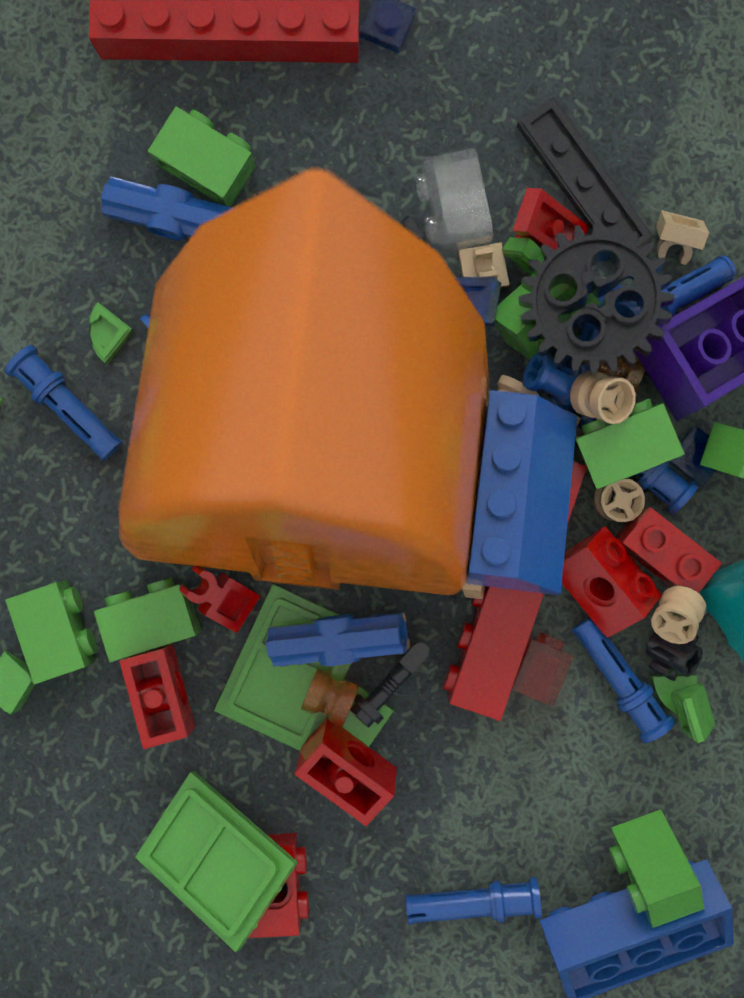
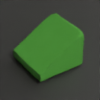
[0,651,36,715]
[671,683,715,743]

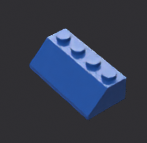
[466,390,577,596]
[539,859,734,998]

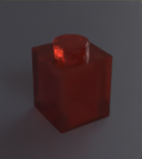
[512,632,574,706]

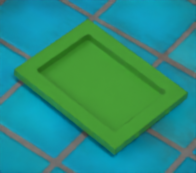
[214,584,351,751]
[135,771,298,952]

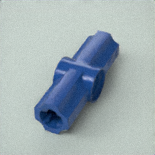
[101,176,233,241]
[266,613,408,667]

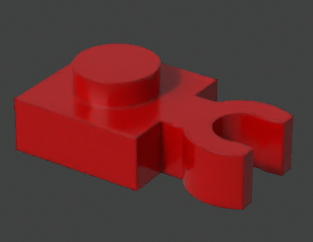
[179,566,261,633]

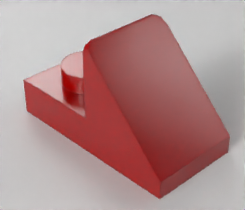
[513,188,589,250]

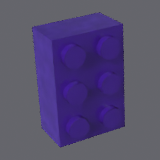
[634,277,744,421]

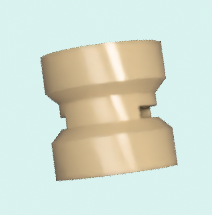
[570,371,636,424]

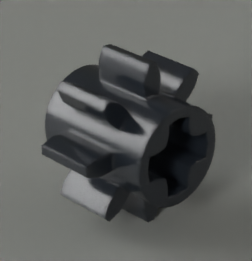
[646,631,703,681]

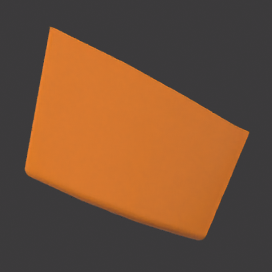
[119,169,490,595]

